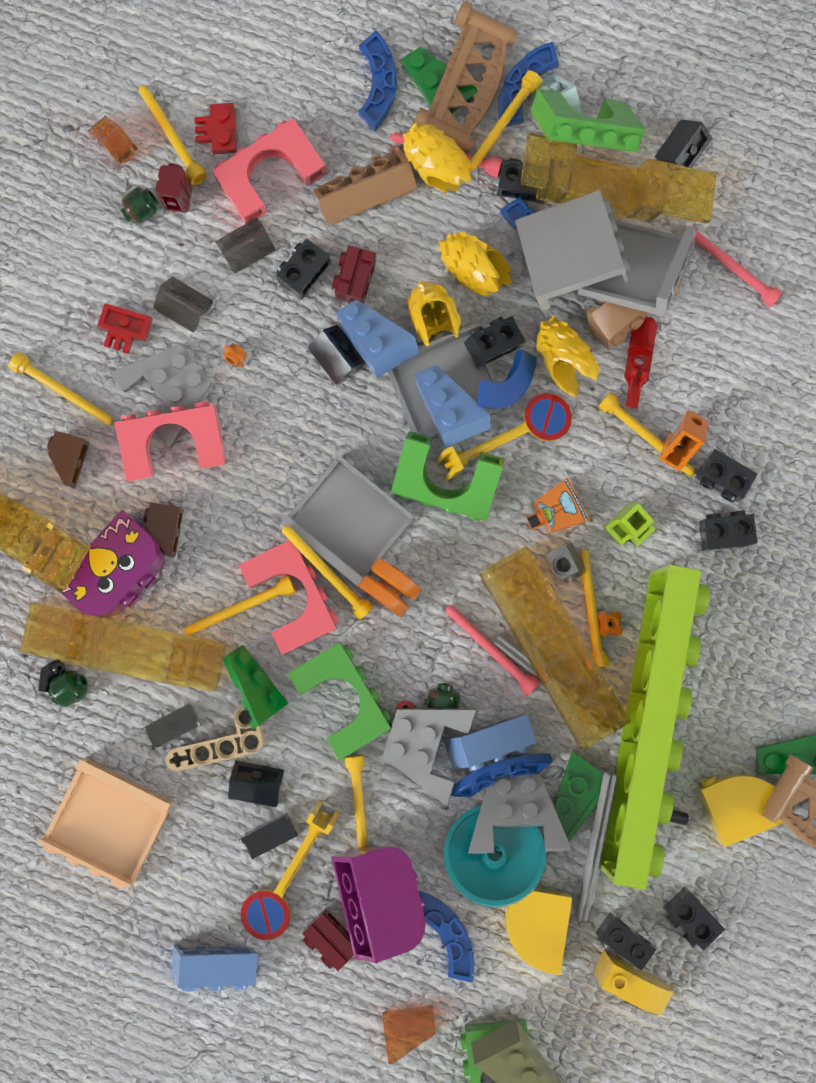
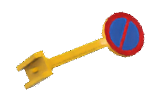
[436,393,572,483]
[241,800,340,940]

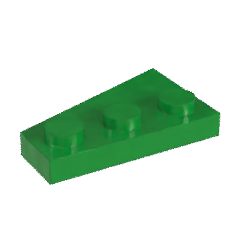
[401,46,477,114]

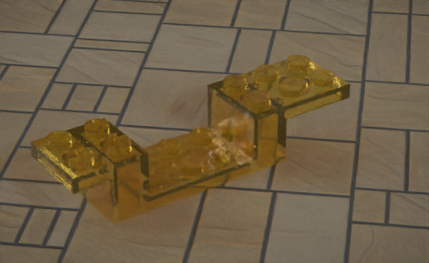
[521,133,717,224]
[0,492,91,592]
[20,603,227,692]

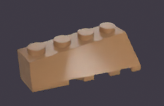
[313,145,417,225]
[587,278,681,350]

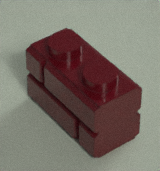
[155,163,193,214]
[332,245,377,304]
[302,908,354,971]

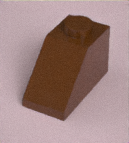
[47,430,90,489]
[144,502,184,558]

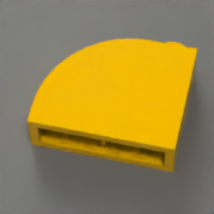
[696,774,794,847]
[505,887,572,975]
[593,950,674,1015]

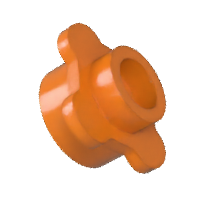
[223,343,247,368]
[598,611,623,637]

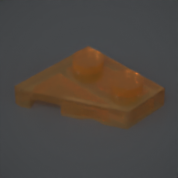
[382,1005,436,1065]

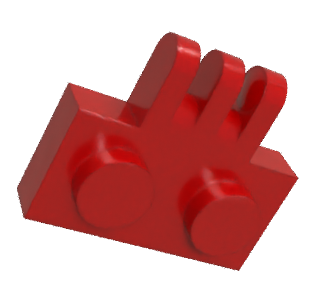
[194,103,237,154]
[97,303,153,354]

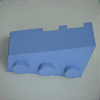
[336,300,419,378]
[414,365,491,448]
[443,714,537,771]
[171,944,257,992]

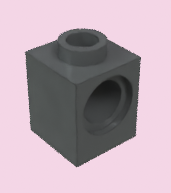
[544,542,585,583]

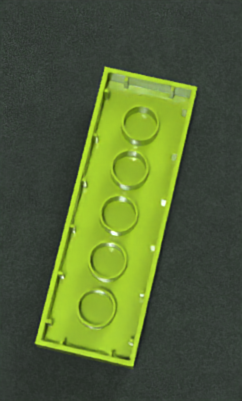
[600,565,710,890]

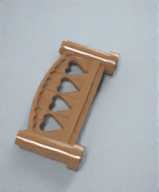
[412,0,518,153]
[762,755,816,850]

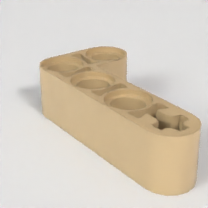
[166,706,265,771]

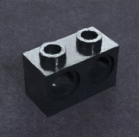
[497,158,551,204]
[276,238,331,300]
[464,316,526,368]
[695,449,758,502]
[699,510,758,551]
[663,887,726,951]
[595,912,657,971]

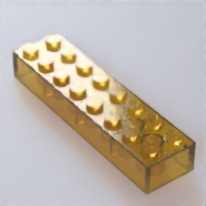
[479,546,631,750]

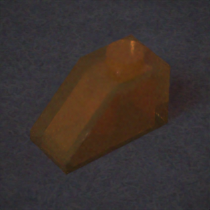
[88,116,138,165]

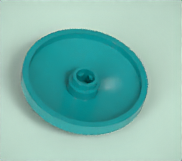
[444,805,546,908]

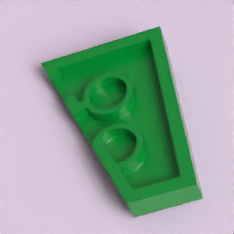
[223,645,289,730]
[554,751,604,842]

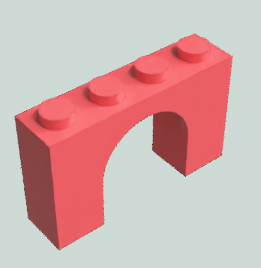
[212,118,327,226]
[114,401,227,481]
[239,540,339,655]

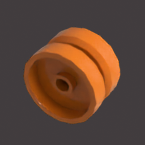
[357,557,422,618]

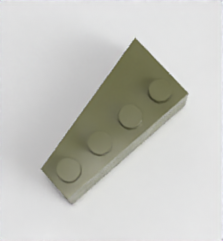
[471,1019,561,1083]

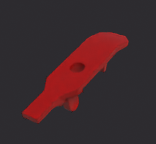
[624,316,658,409]

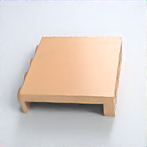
[38,757,175,888]

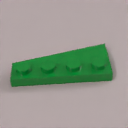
[756,734,816,775]

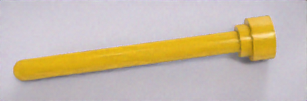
[470,70,543,170]
[139,85,208,185]
[8,352,114,425]
[598,392,696,476]
[282,526,373,620]
[579,549,610,668]
[184,575,297,635]
[344,755,368,848]

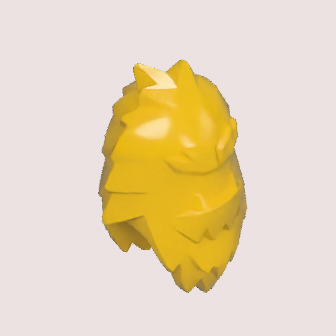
[403,123,472,193]
[438,232,513,296]
[407,281,461,346]
[536,315,600,397]

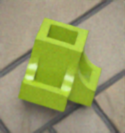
[603,502,656,546]

